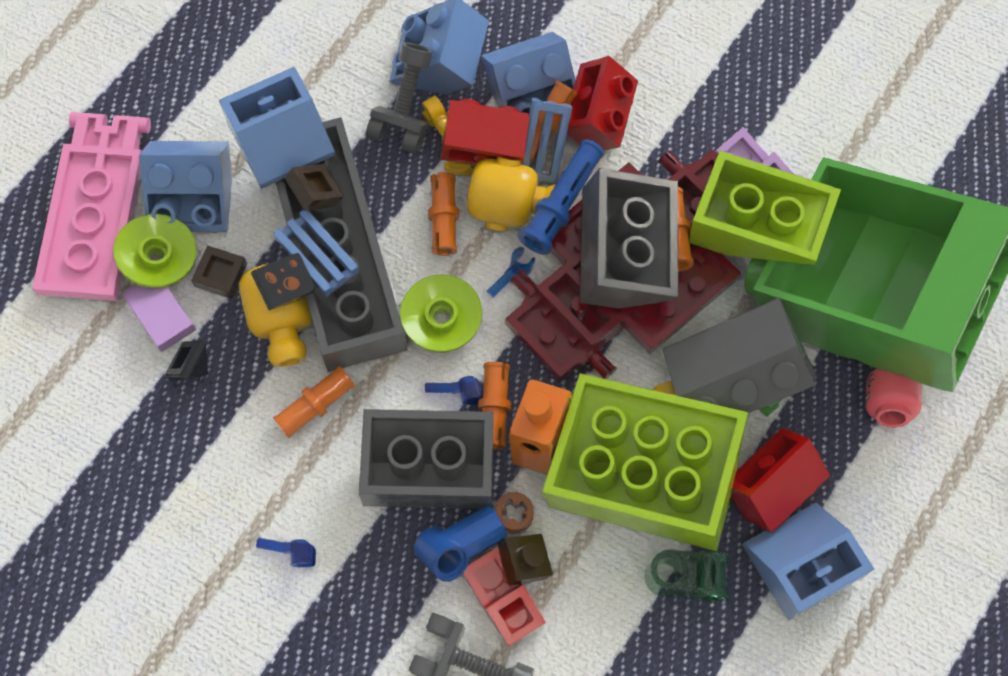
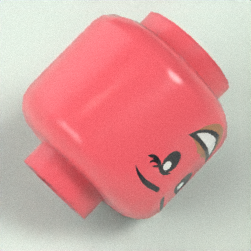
[865,369,922,428]

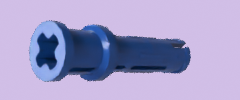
[517,139,604,255]

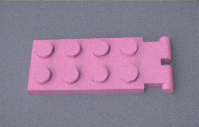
[32,112,151,301]

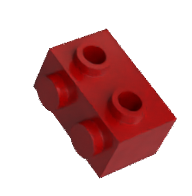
[567,56,638,151]
[440,99,530,166]
[731,428,830,533]

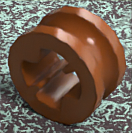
[495,492,534,534]

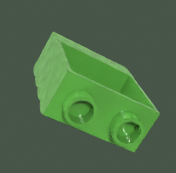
[744,157,1008,392]

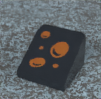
[251,253,316,311]

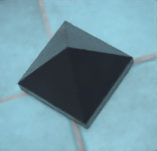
[165,340,208,380]

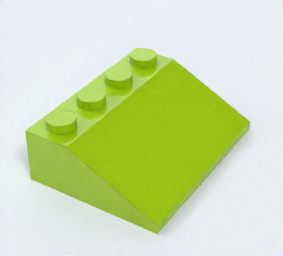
[542,373,748,551]

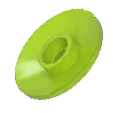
[113,214,197,288]
[400,274,482,353]

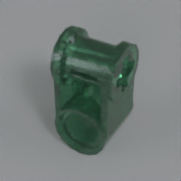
[644,550,730,602]

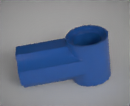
[414,505,507,582]

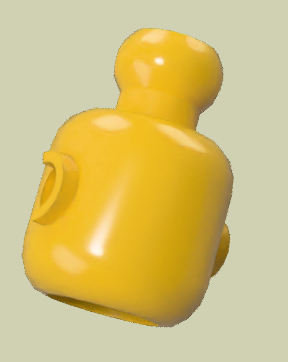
[467,157,555,231]
[239,264,313,367]

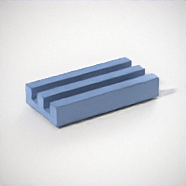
[522,98,572,184]
[273,210,359,297]

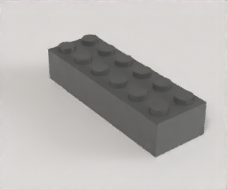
[276,117,407,372]

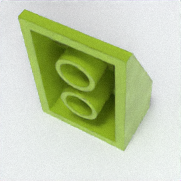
[689,151,841,265]

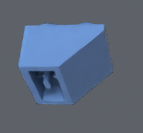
[389,0,489,95]
[481,32,576,113]
[219,66,335,189]
[139,141,232,232]
[742,503,874,621]

